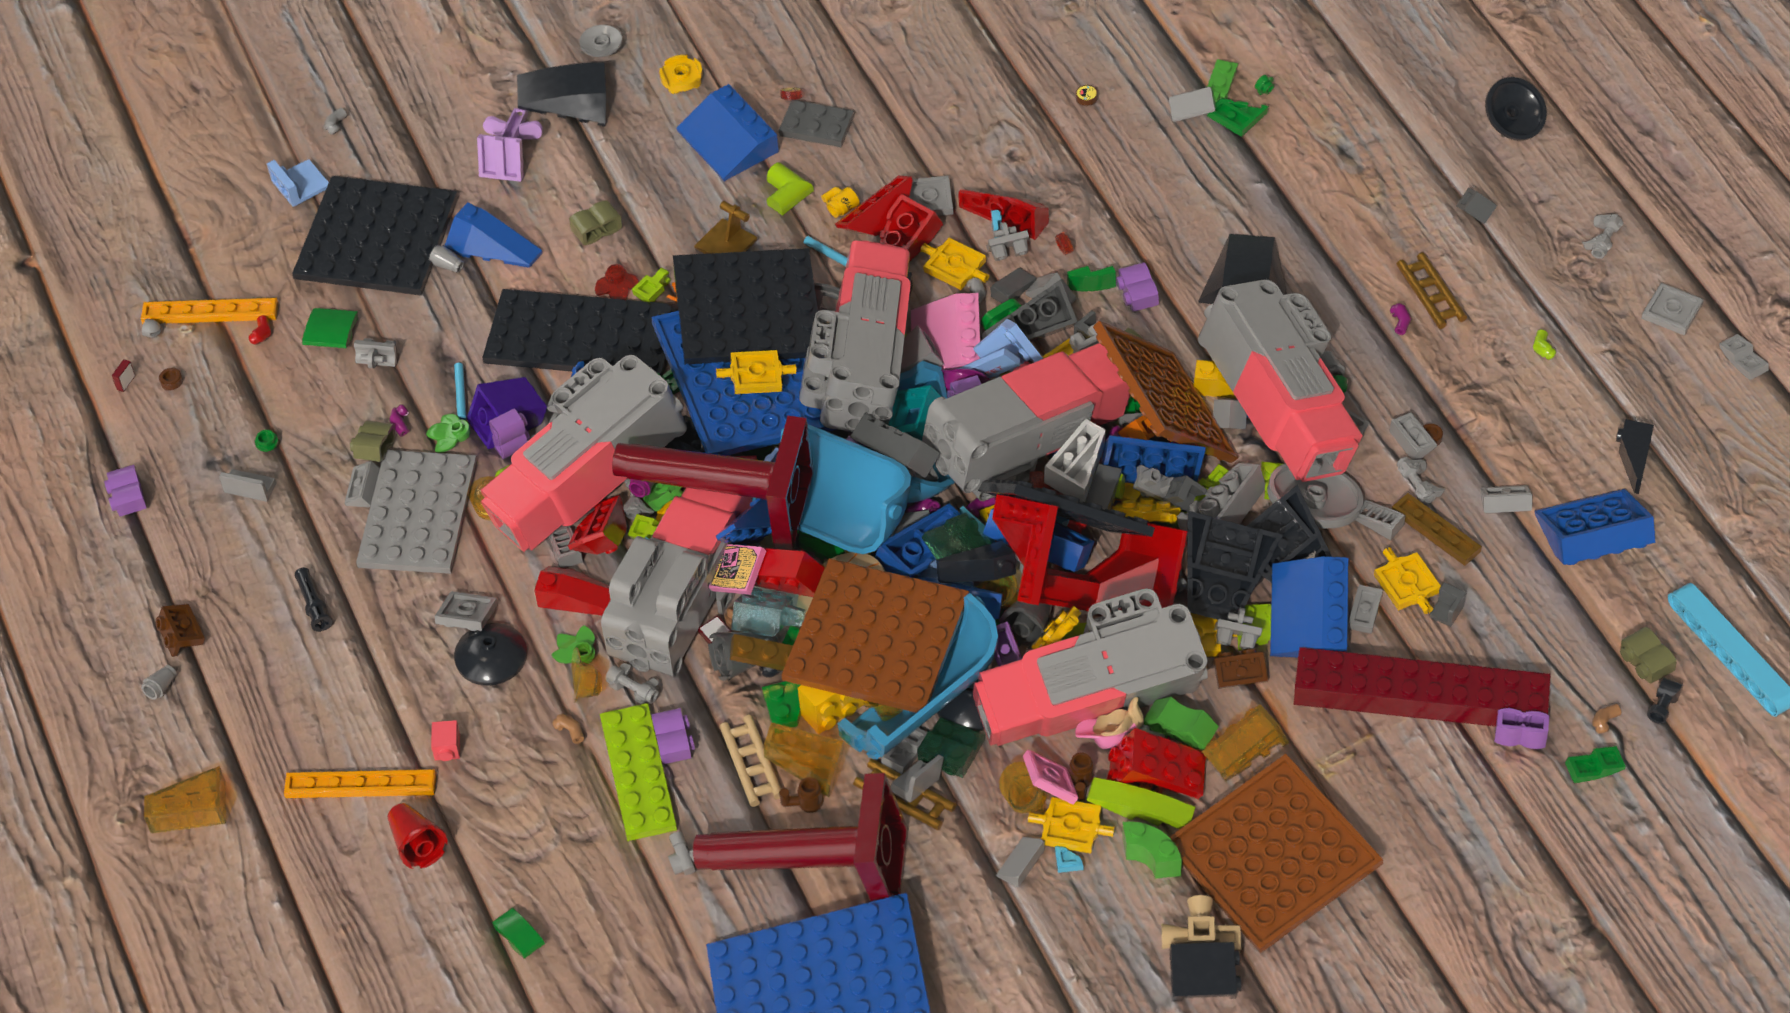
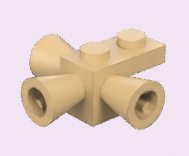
[1161,895,1241,954]

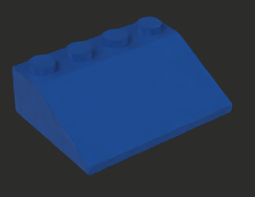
[676,84,779,181]
[1102,436,1205,484]
[1535,489,1655,565]
[1270,556,1348,658]

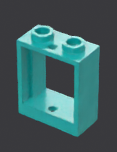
[889,385,941,441]

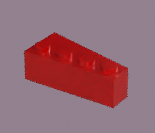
[754,548,825,597]

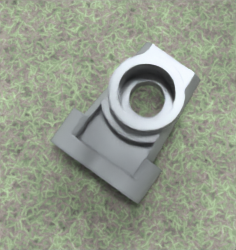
[668,831,696,875]

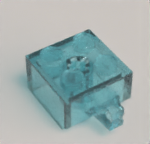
[731,587,806,637]

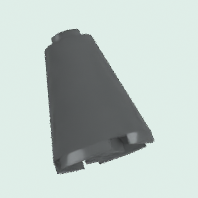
[999,601,1052,649]
[708,632,779,681]

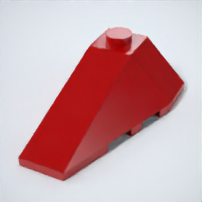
[958,189,1049,240]
[879,194,943,262]
[534,566,611,616]

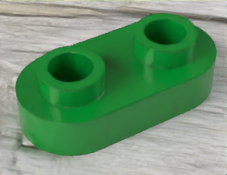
[980,299,1022,330]

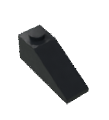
[1616,419,1654,494]
[936,541,1017,583]

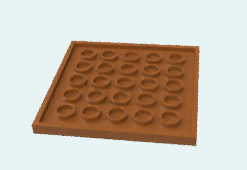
[1093,320,1239,463]
[781,558,969,713]
[1170,754,1383,954]

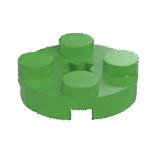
[643,483,683,511]

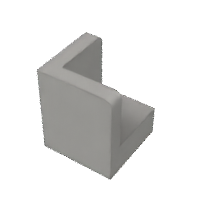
[1213,399,1247,429]

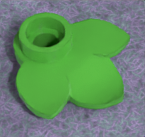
[426,414,470,453]
[552,625,595,665]

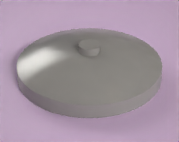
[1267,463,1363,528]

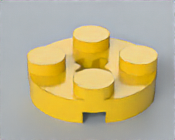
[659,55,703,94]

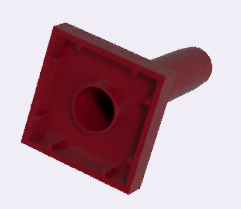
[612,416,814,550]
[693,773,908,902]

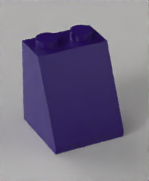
[467,377,547,449]

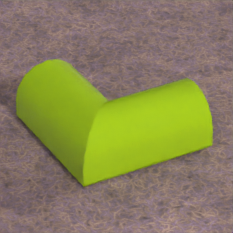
[767,162,814,216]

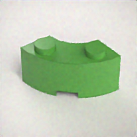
[1143,697,1219,749]
[1122,821,1181,879]

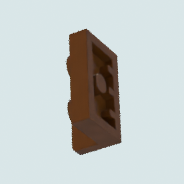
[156,604,205,657]
[1212,649,1268,689]

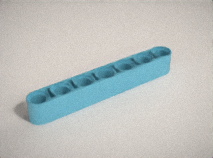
[1668,583,1790,717]

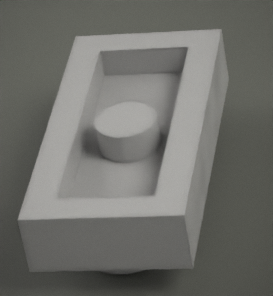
[1348,585,1383,634]

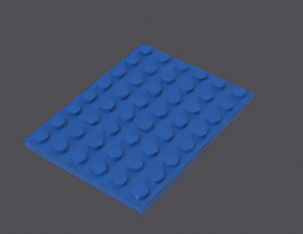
[652,311,837,456]
[706,893,931,1013]

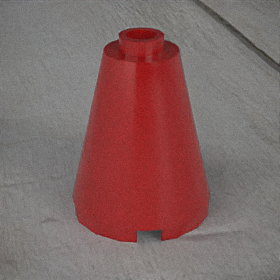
[388,803,448,869]

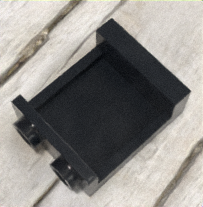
[1169,942,1241,1001]

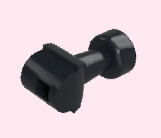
[1647,677,1683,724]

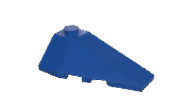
[445,202,543,268]
[716,499,772,546]

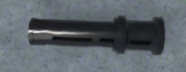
[294,567,332,632]

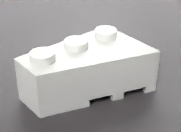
[1044,419,1106,503]

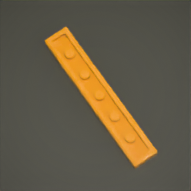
[141,298,278,324]
[284,769,436,798]

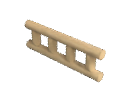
[720,715,781,807]

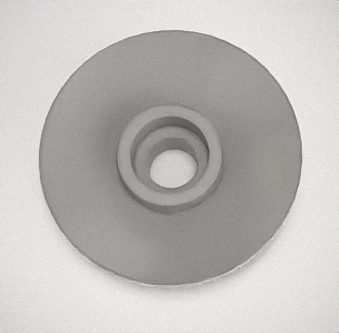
[579,25,622,57]

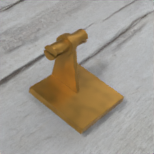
[695,200,758,254]

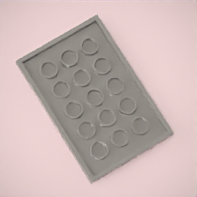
[356,450,477,574]

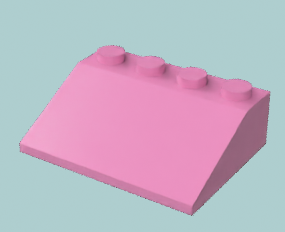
[911,293,980,370]

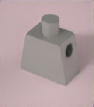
[900,326,944,373]

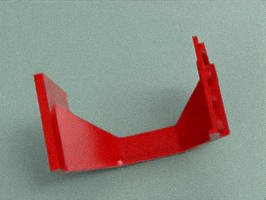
[992,494,1187,611]

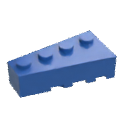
[982,508,1094,572]

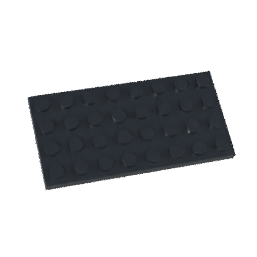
[482,289,678,376]

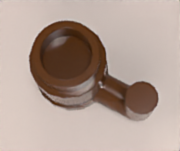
[1069,752,1094,801]
[779,777,823,813]

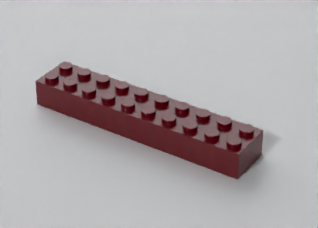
[1293,647,1551,727]

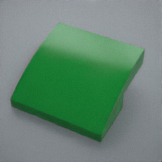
[302,308,358,348]

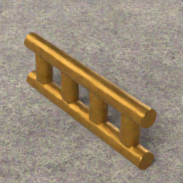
[1396,252,1467,329]
[853,758,957,831]

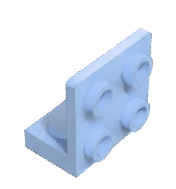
[267,159,329,207]
[973,319,1043,378]

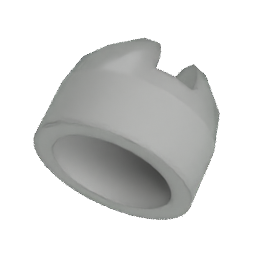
[142,319,161,338]

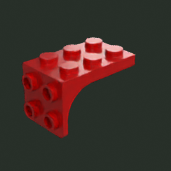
[1106,728,1206,799]

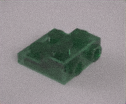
[922,513,991,559]
[917,717,985,778]

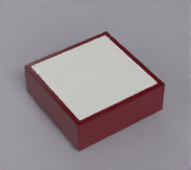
[112,359,135,392]
[698,615,732,644]

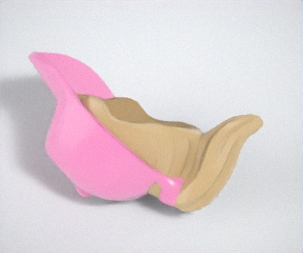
[1075,697,1144,749]

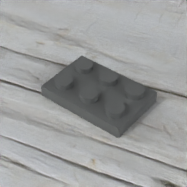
[779,99,854,148]

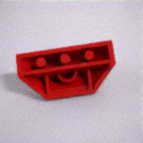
[835,175,913,236]
[568,495,627,555]

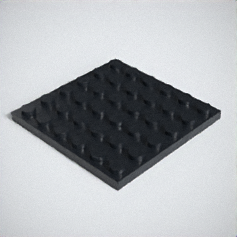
[292,175,459,296]
[673,248,818,365]
[978,479,1155,537]

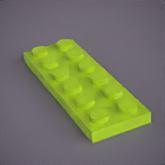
[600,703,677,841]

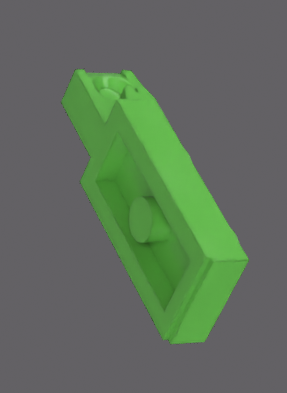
[1207,59,1238,103]

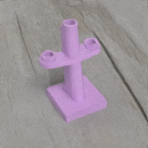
[477,108,543,182]

